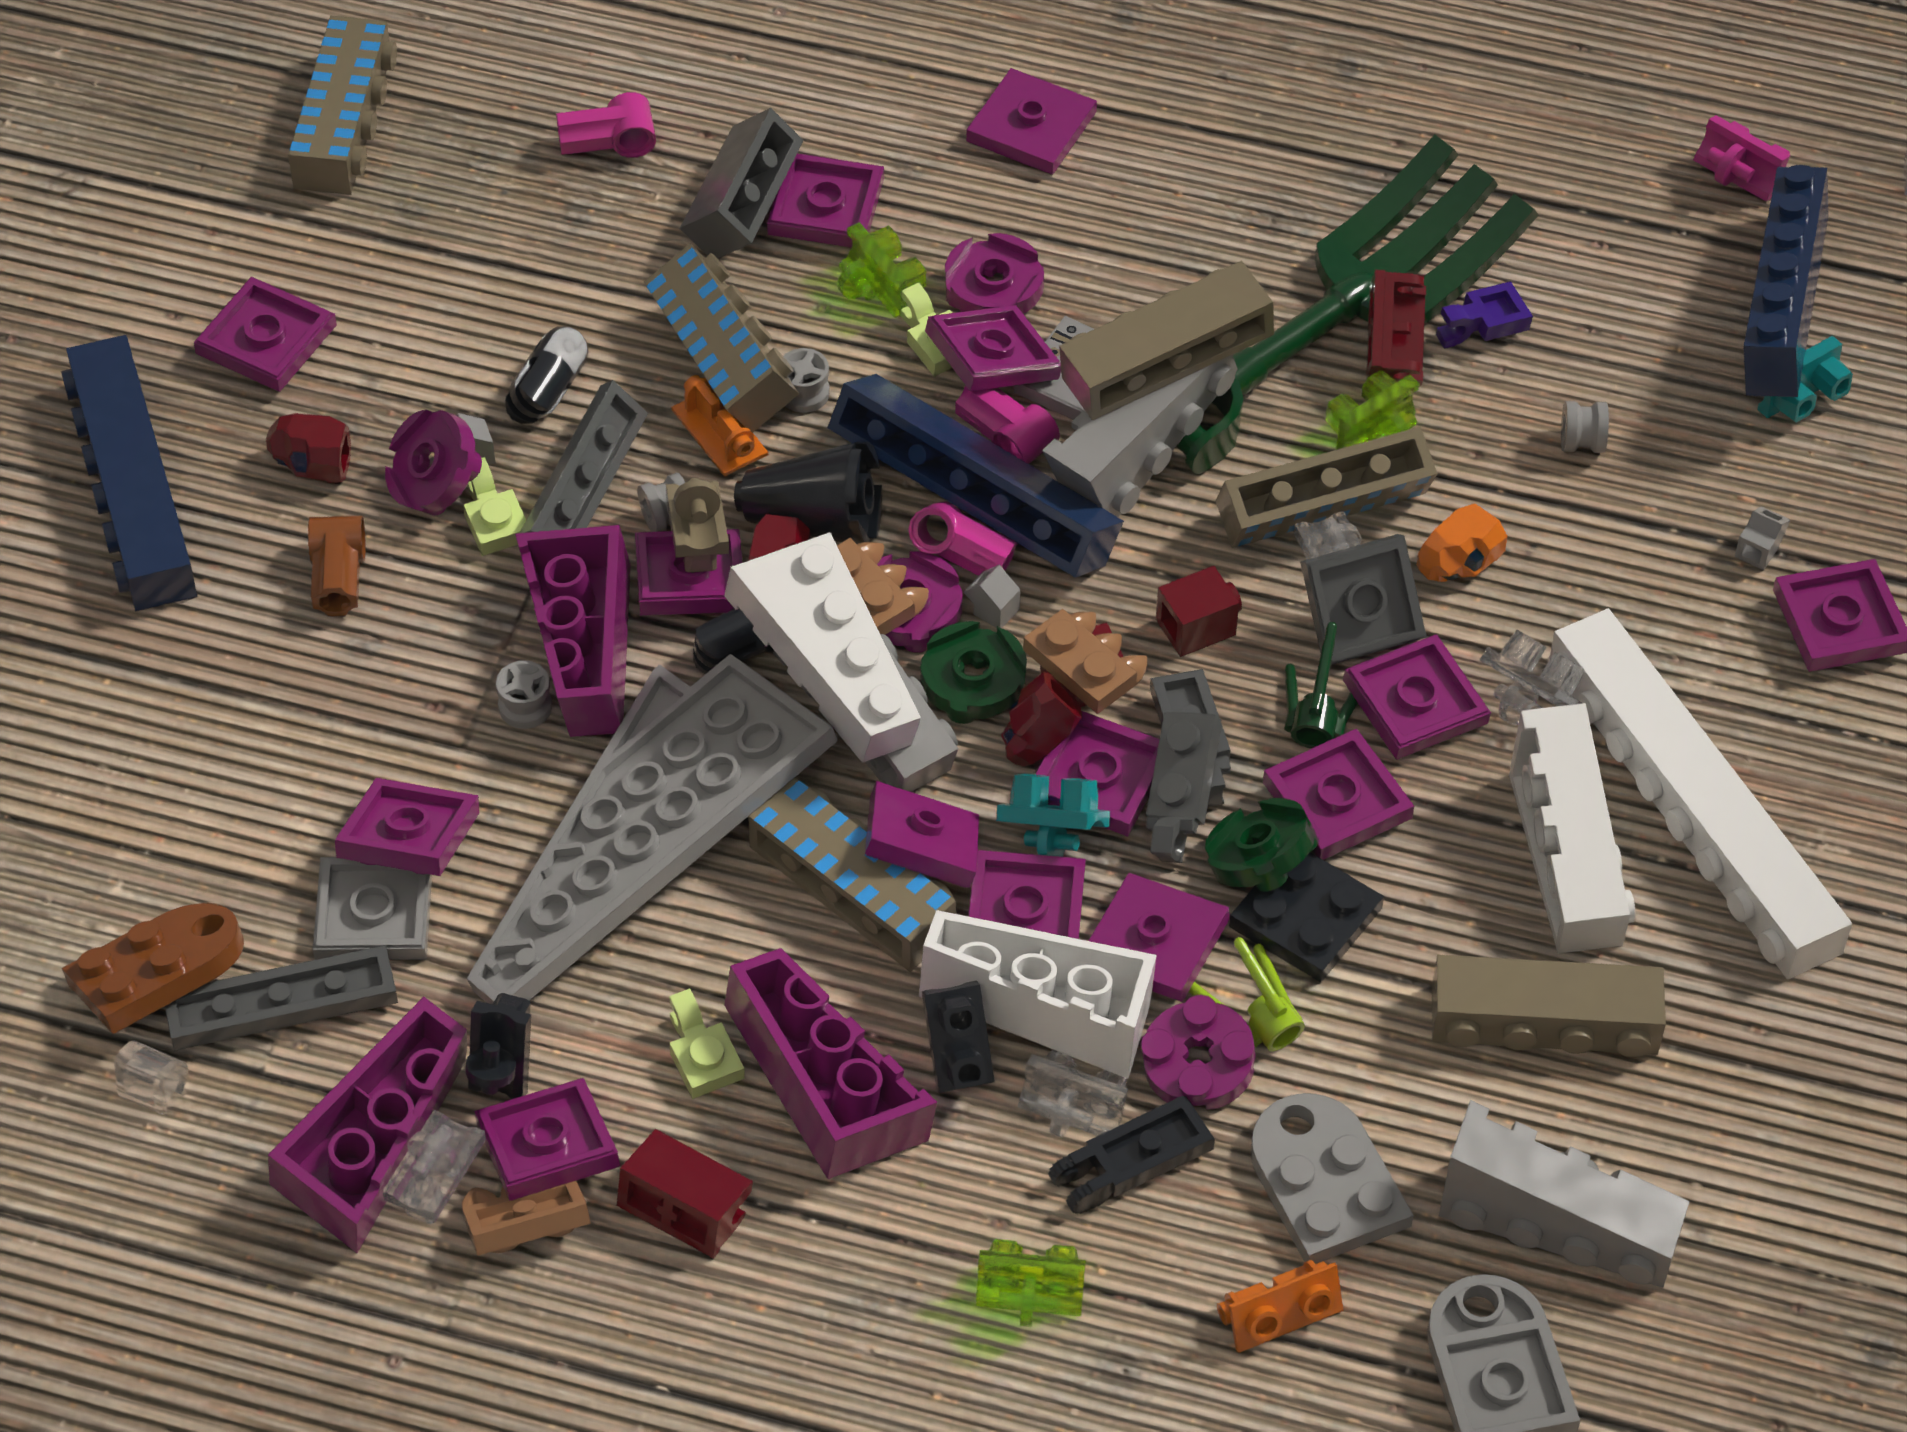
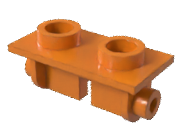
[671,375,768,477]
[1217,1260,1344,1353]

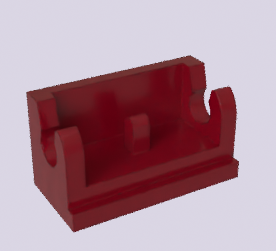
[1366,269,1426,386]
[616,1129,753,1259]

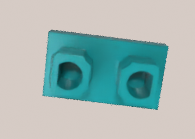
[1757,336,1853,423]
[996,774,1110,857]

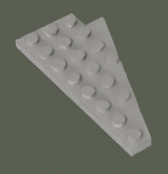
[467,654,838,1004]

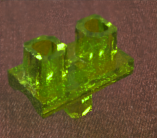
[837,222,926,318]
[1325,369,1420,450]
[975,1239,1086,1327]

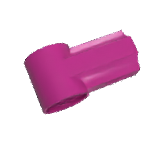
[556,92,656,158]
[955,386,1060,464]
[908,502,1018,576]

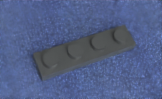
[520,380,648,533]
[165,945,398,1051]

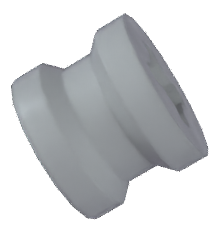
[783,348,830,413]
[1561,401,1609,453]
[637,473,685,532]
[496,660,552,729]

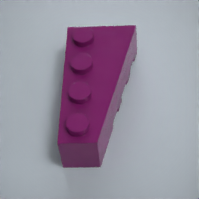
[515,525,631,737]
[724,948,937,1179]
[268,996,467,1253]

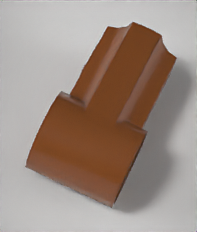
[308,516,366,616]

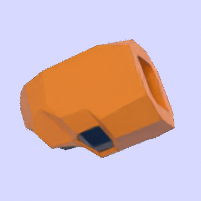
[1416,503,1508,582]

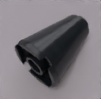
[734,441,883,544]

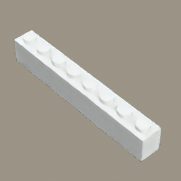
[1548,608,1853,980]

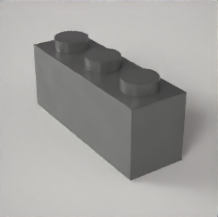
[679,108,804,259]

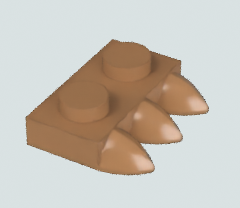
[837,538,929,635]
[1023,609,1147,714]
[462,1181,591,1256]

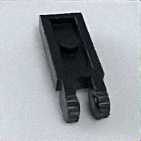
[1048,1096,1215,1214]

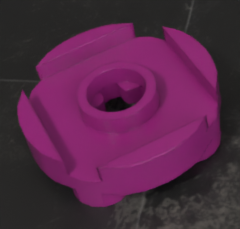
[945,233,1044,314]
[385,409,482,516]
[878,551,962,653]
[1141,995,1256,1110]

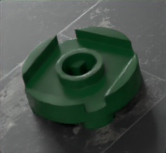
[920,621,1027,724]
[1205,798,1319,892]

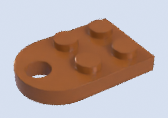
[61,903,244,1034]

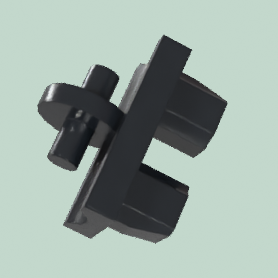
[921,980,995,1093]
[465,993,532,1099]

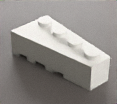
[724,532,921,763]
[1509,703,1635,954]
[919,910,1157,1079]

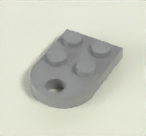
[1251,1093,1414,1264]
[1427,1274,1580,1432]

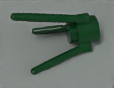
[1284,622,1373,749]

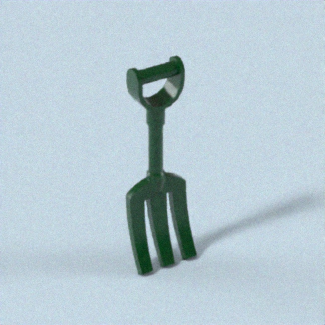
[1176,134,1539,474]

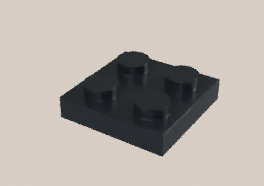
[1229,852,1384,982]

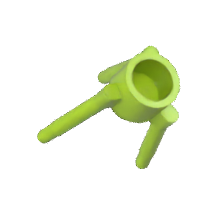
[1188,937,1305,1052]

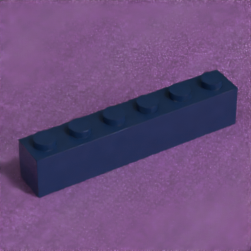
[1744,165,1829,397]
[61,334,198,612]
[827,374,1124,578]

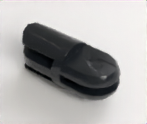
[505,326,589,424]
[693,608,772,674]

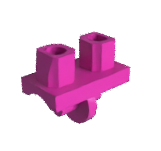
[1693,115,1790,202]

